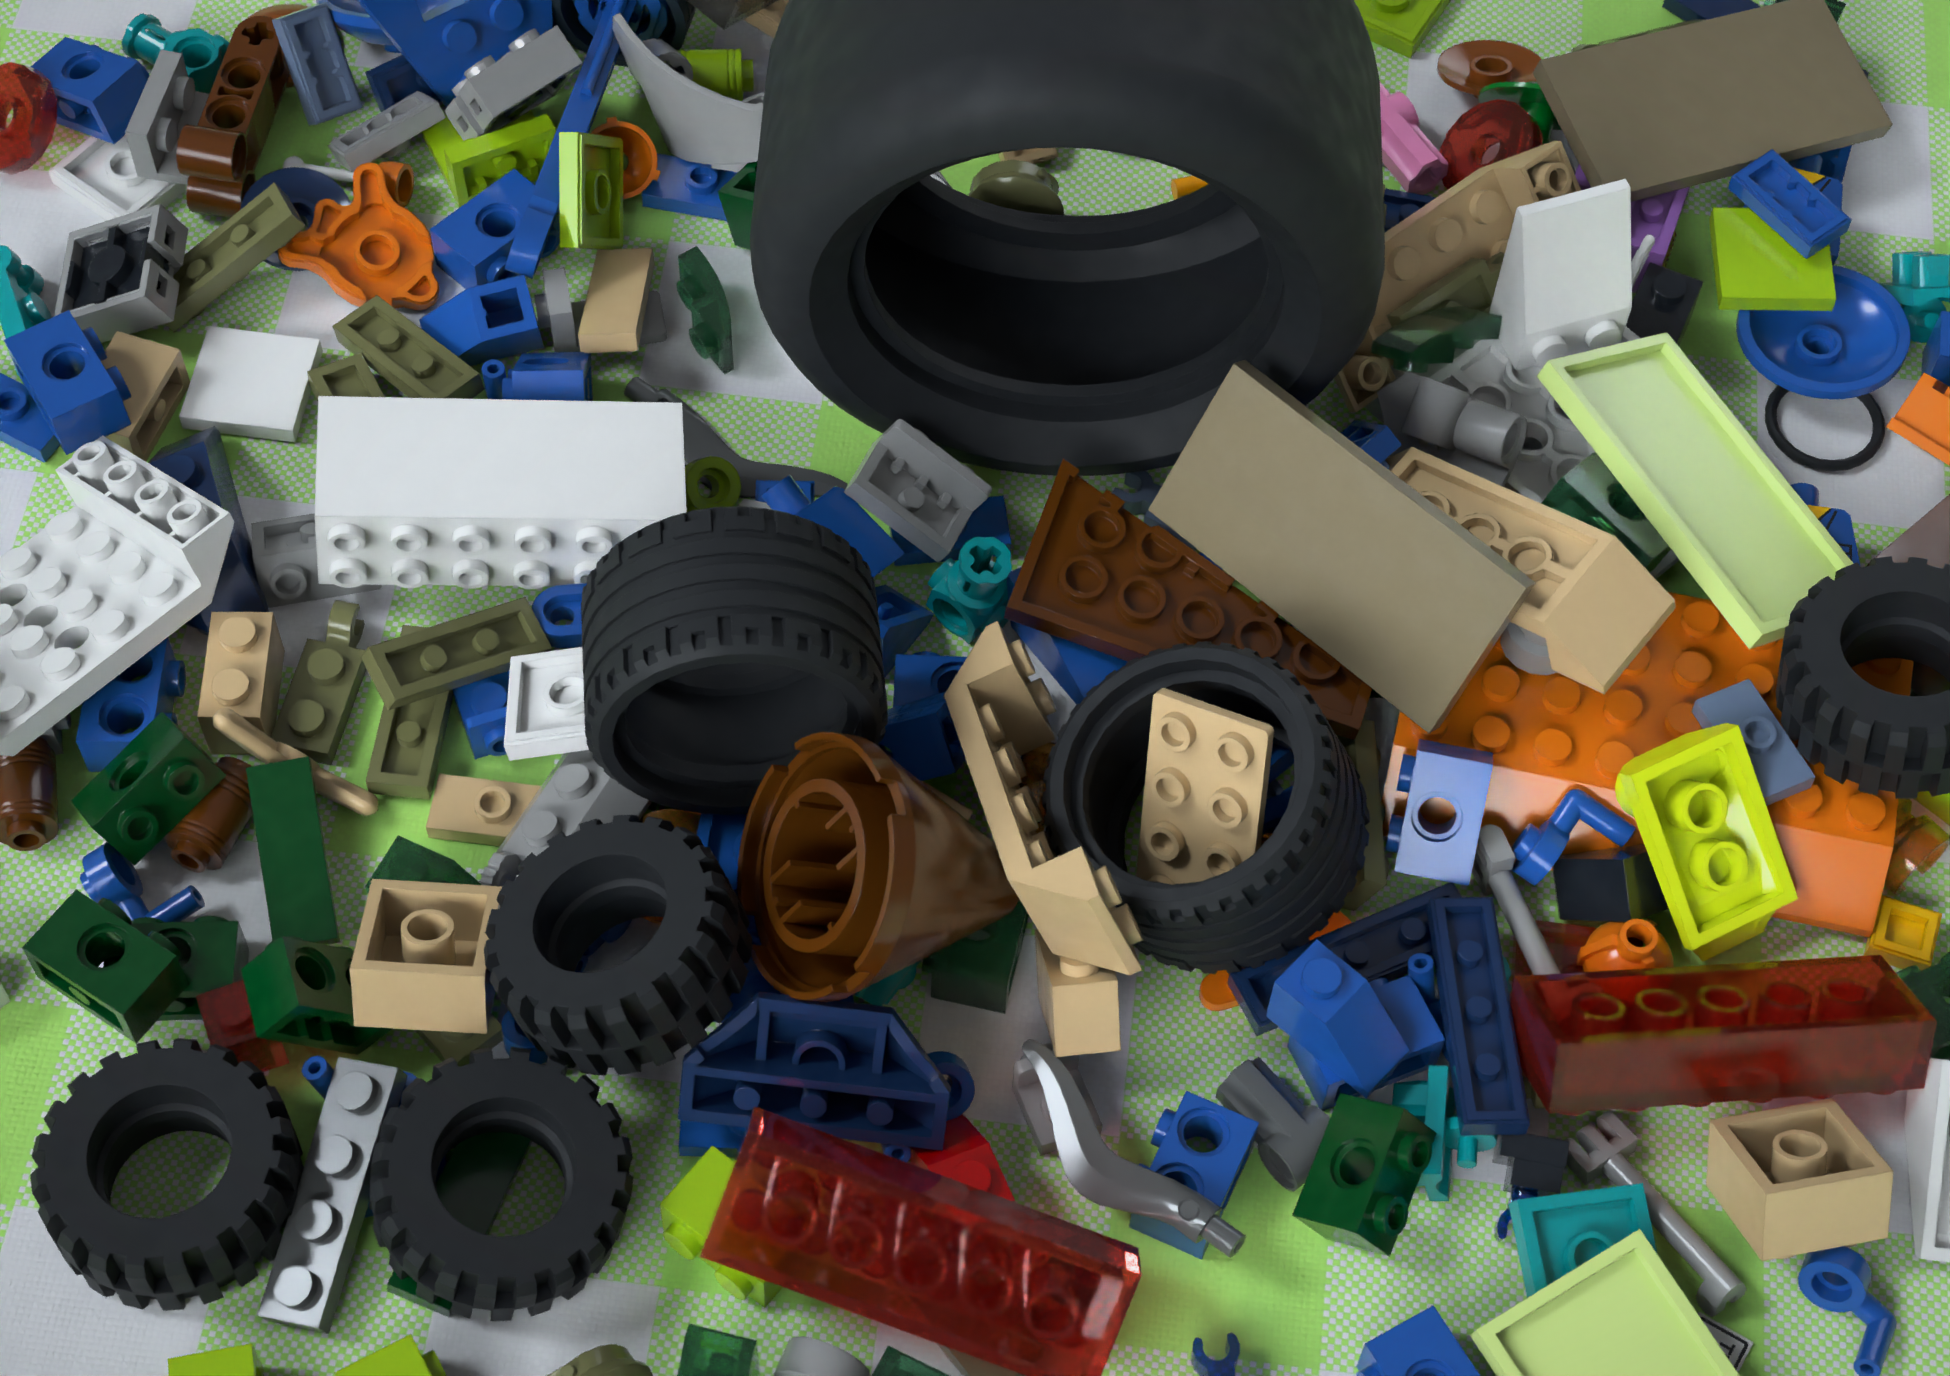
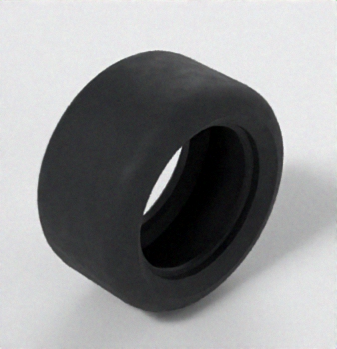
[750,0,1385,476]

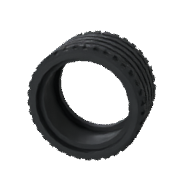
[581,506,888,815]
[1042,642,1370,974]

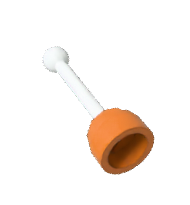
[283,156,414,207]

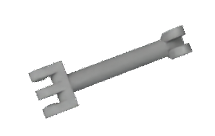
[1472,824,1603,1025]
[1565,1111,1746,1317]

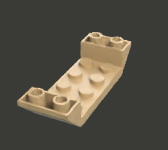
[1334,141,1581,413]
[1385,447,1676,694]
[944,621,1143,975]

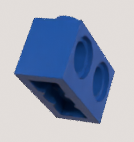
[76,637,186,772]
[1129,1091,1259,1260]

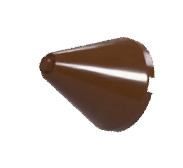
[737,732,1020,1002]

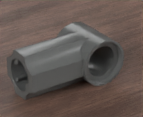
[1216,1057,1330,1191]

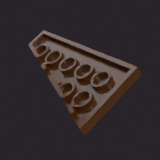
[1004,458,1372,740]

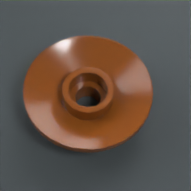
[1437,40,1542,99]

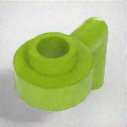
[685,456,741,512]

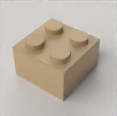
[350,879,502,1034]
[1706,1098,1894,1261]

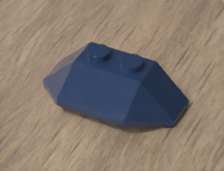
[148,426,269,636]
[678,992,951,1151]

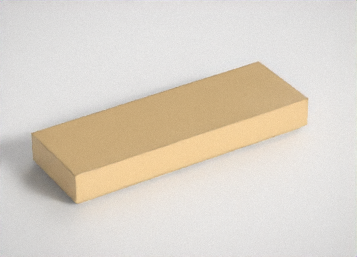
[578,248,655,353]

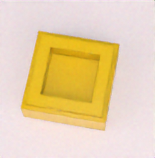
[1863,895,1942,976]

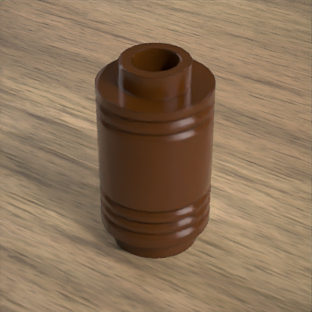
[0,737,59,851]
[165,756,253,873]

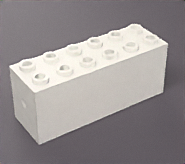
[314,396,687,589]

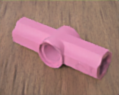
[1380,82,1448,195]

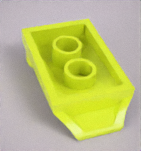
[1615,723,1798,962]

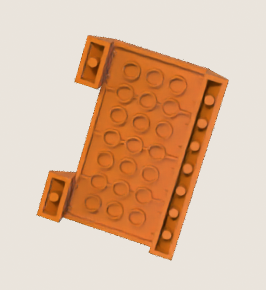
[1381,592,1914,938]

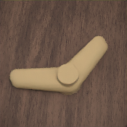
[213,708,379,816]

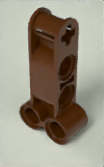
[176,16,290,218]

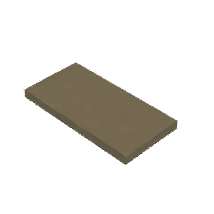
[1533,0,1893,202]
[1148,360,1536,733]

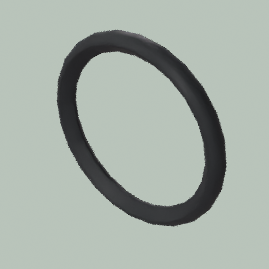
[1765,385,1885,471]

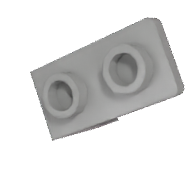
[534,267,667,352]

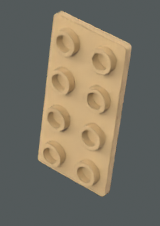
[1136,688,1274,884]

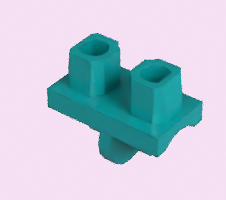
[1879,251,1950,343]
[1392,1065,1497,1202]

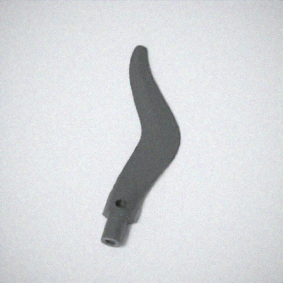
[624,377,848,498]
[1022,1039,1246,1258]

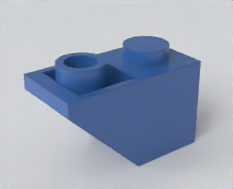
[419,274,544,366]

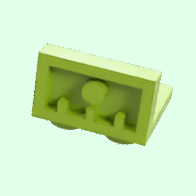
[421,110,556,208]

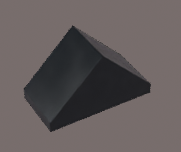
[1552,844,1669,922]

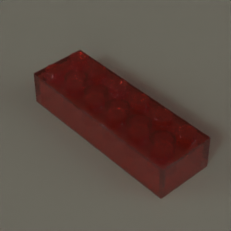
[1511,955,1937,1116]
[700,1106,1142,1376]

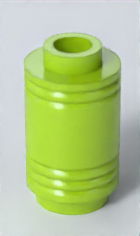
[664,48,754,101]

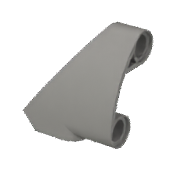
[612,13,764,165]
[1377,371,1528,487]

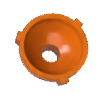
[590,117,661,199]
[1577,918,1674,1007]

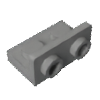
[125,50,209,185]
[251,514,382,608]

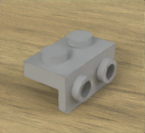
[844,419,992,563]

